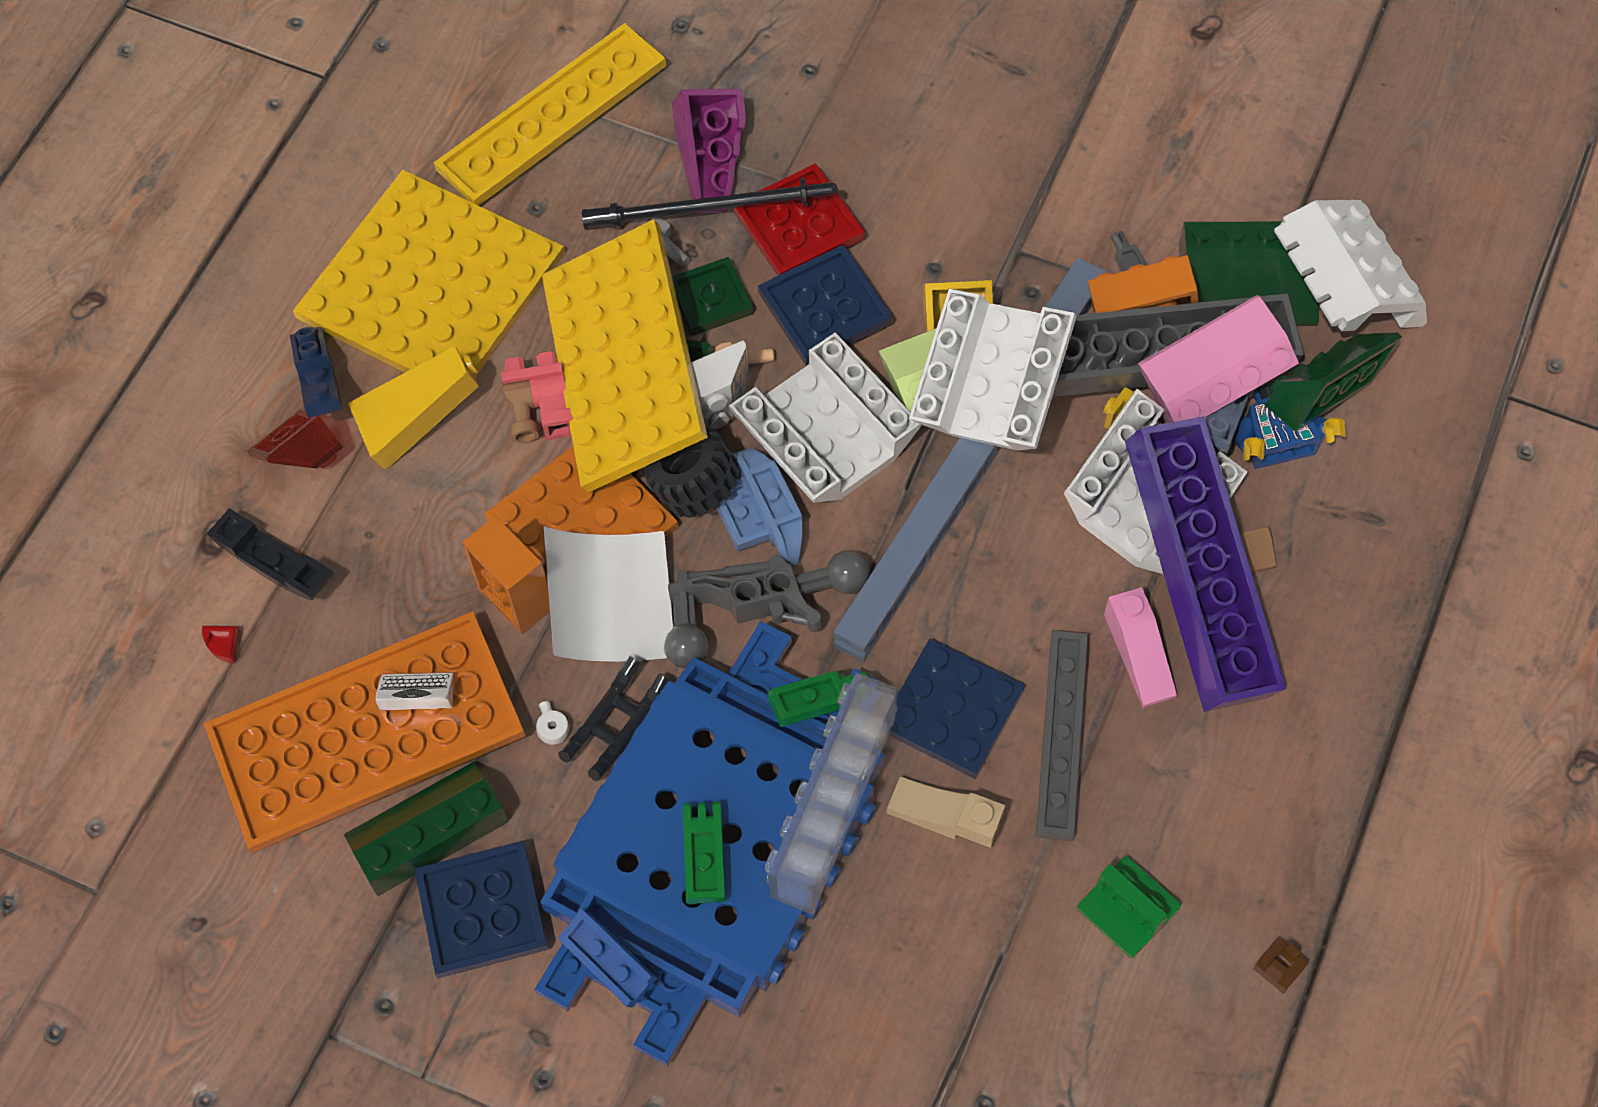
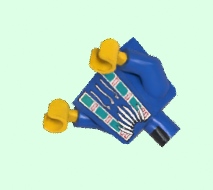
[1235,385,1346,469]

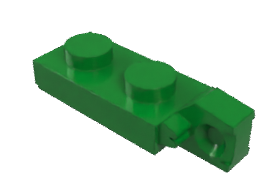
[767,670,871,727]

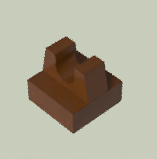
[1253,938,1309,994]

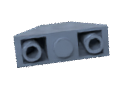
[1205,391,1251,456]

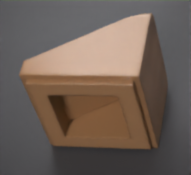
[1240,527,1277,573]

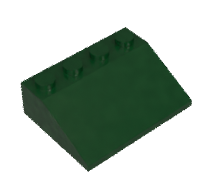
[1179,221,1319,326]

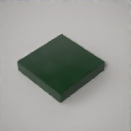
[672,257,753,336]

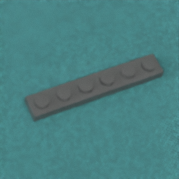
[1036,630,1088,841]

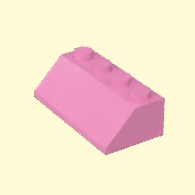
[1138,295,1299,423]

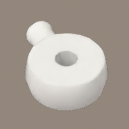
[536,701,570,745]

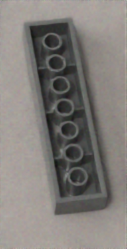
[1052,294,1304,397]

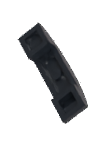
[207,508,334,600]

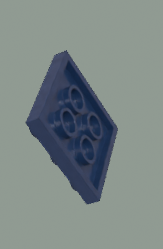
[758,245,892,366]
[879,639,1025,779]
[414,841,549,979]

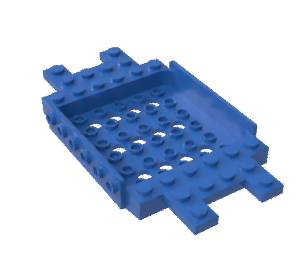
[534,621,886,1067]

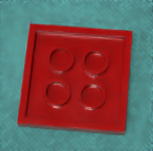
[733,163,865,276]

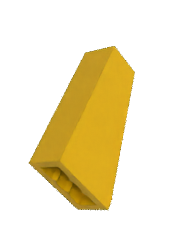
[348,346,479,470]

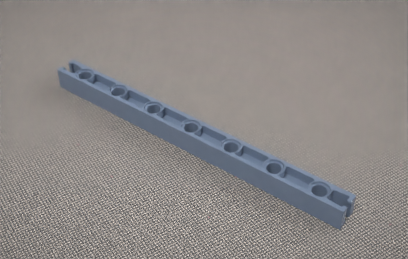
[833,257,1107,663]

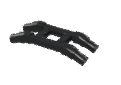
[558,655,671,781]

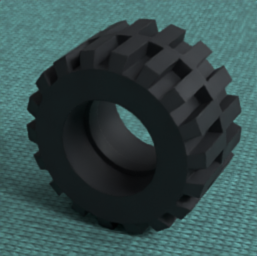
[644,425,739,518]

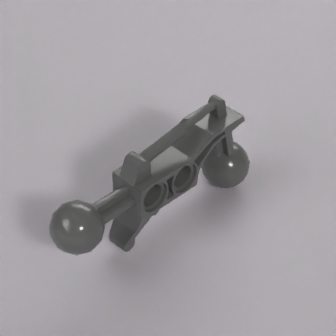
[664,550,870,669]

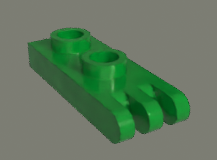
[683,801,725,904]

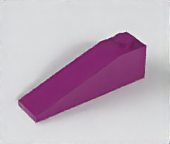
[672,89,746,214]

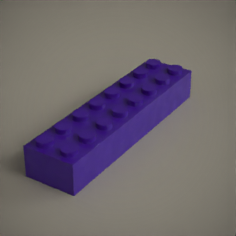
[1125,417,1286,712]

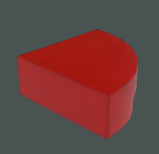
[202,626,240,663]

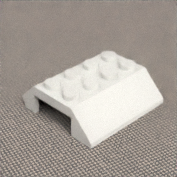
[1274,200,1427,331]

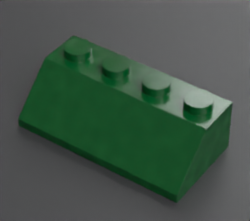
[1265,332,1402,432]
[344,761,508,896]

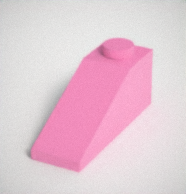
[1104,587,1177,708]

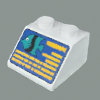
[691,340,749,429]

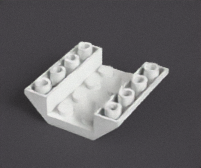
[909,289,1077,451]
[729,333,921,503]
[1064,389,1247,574]

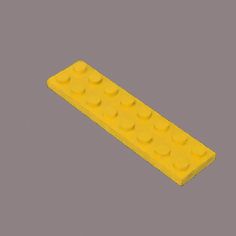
[434,23,666,206]

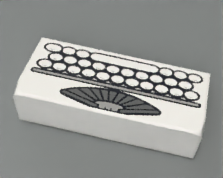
[375,673,454,710]

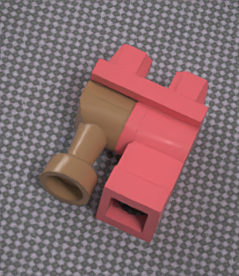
[501,351,573,443]

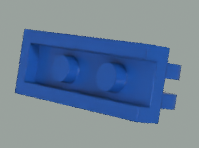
[558,909,657,1008]

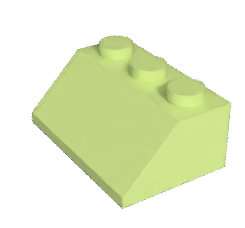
[878,328,937,411]

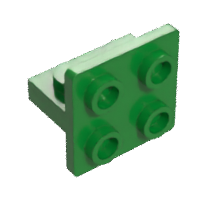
[1077,856,1181,958]

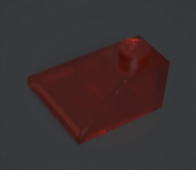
[247,410,343,469]

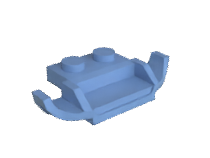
[716,448,803,566]

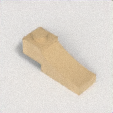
[887,777,1005,848]

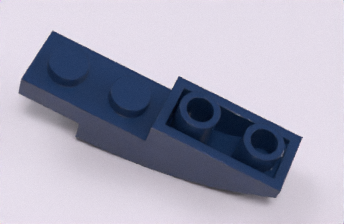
[290,327,342,418]

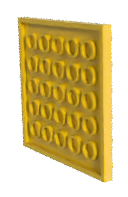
[293,169,565,377]

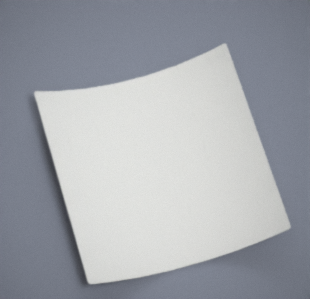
[544,526,673,662]

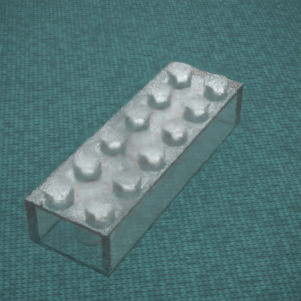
[765,673,898,914]

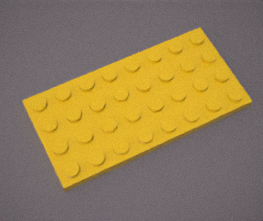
[542,219,708,493]

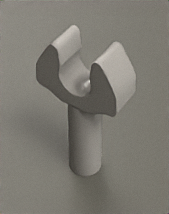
[652,218,690,268]

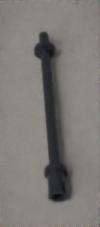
[582,177,838,230]

